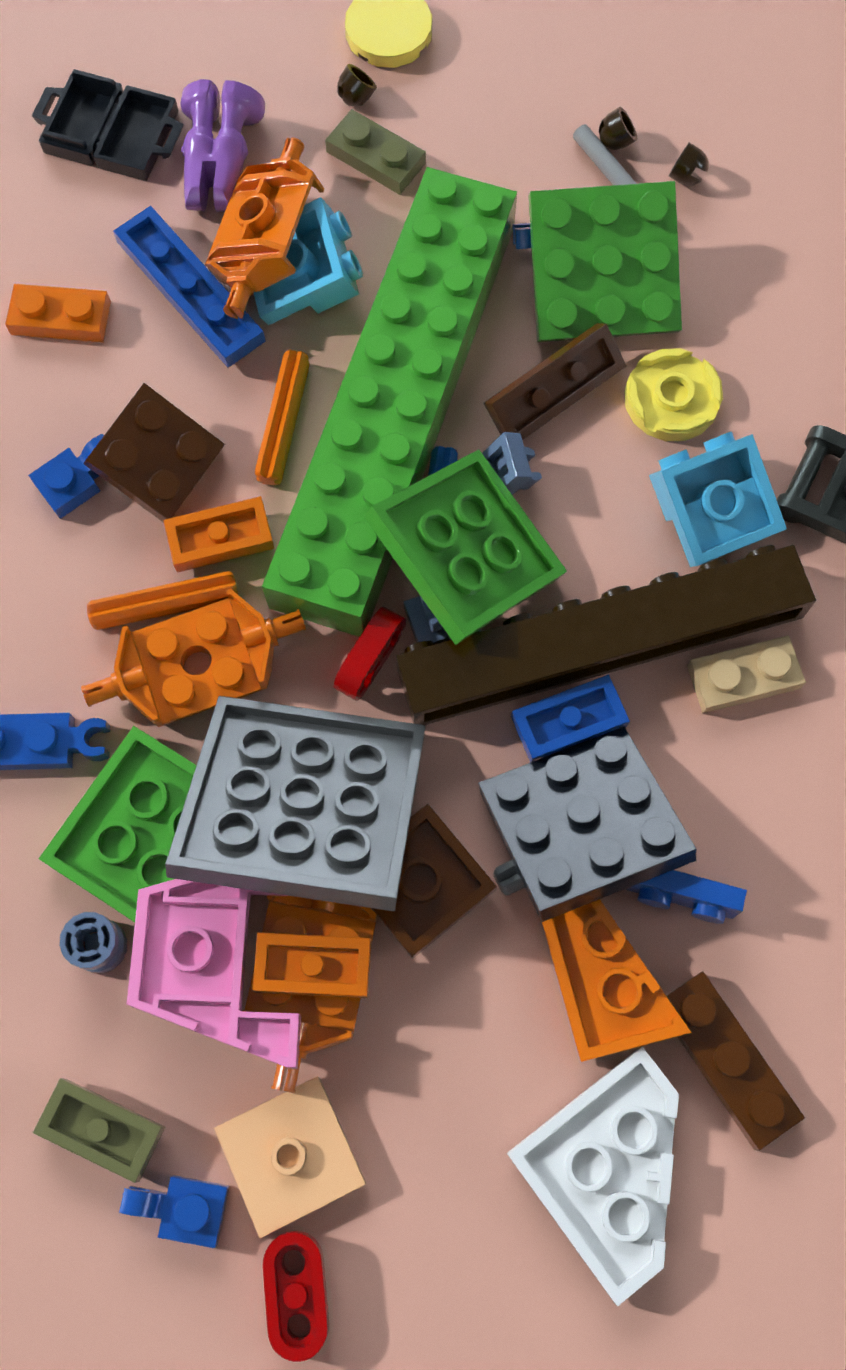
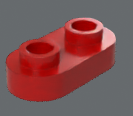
[263,1230,329,1362]

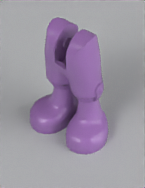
[180,79,265,212]

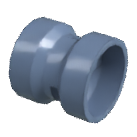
[59,912,127,973]

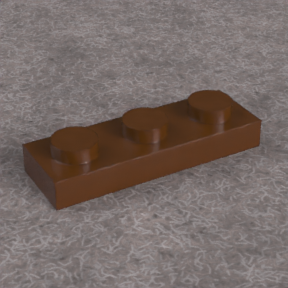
[484,323,627,440]
[666,971,805,1151]

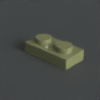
[325,109,426,195]
[33,1078,165,1183]

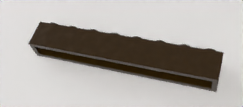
[396,545,816,725]

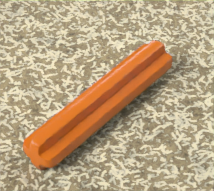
[255,349,310,486]
[87,571,238,630]

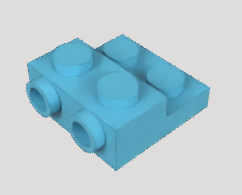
[254,197,363,325]
[649,431,787,567]

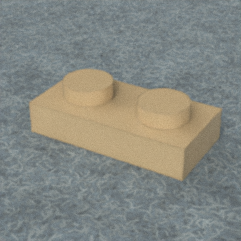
[687,635,806,713]

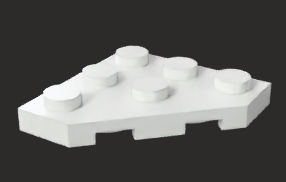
[507,1047,679,1307]

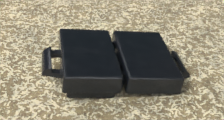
[32,69,184,181]

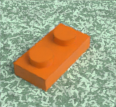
[5,284,111,342]
[163,496,275,573]
[252,933,371,998]

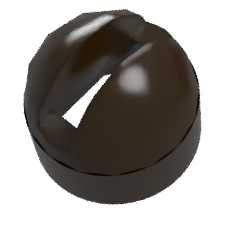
[337,64,377,107]
[599,107,637,150]
[669,142,709,186]

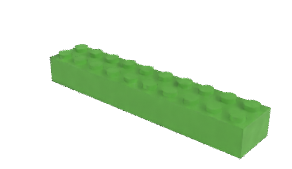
[262,167,517,637]

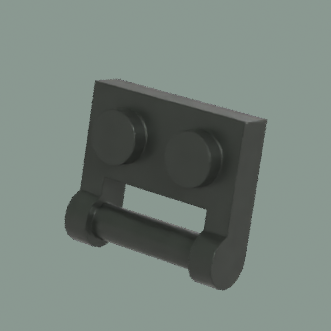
[777,425,846,544]

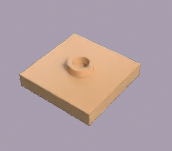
[214,1076,367,1238]

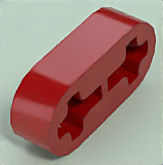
[333,606,407,701]

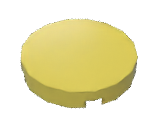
[345,0,432,68]
[624,348,723,441]

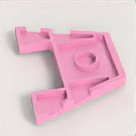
[127,879,301,1069]

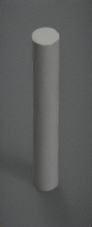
[573,124,637,185]

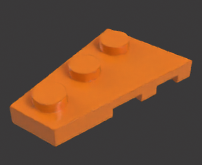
[542,899,692,1062]

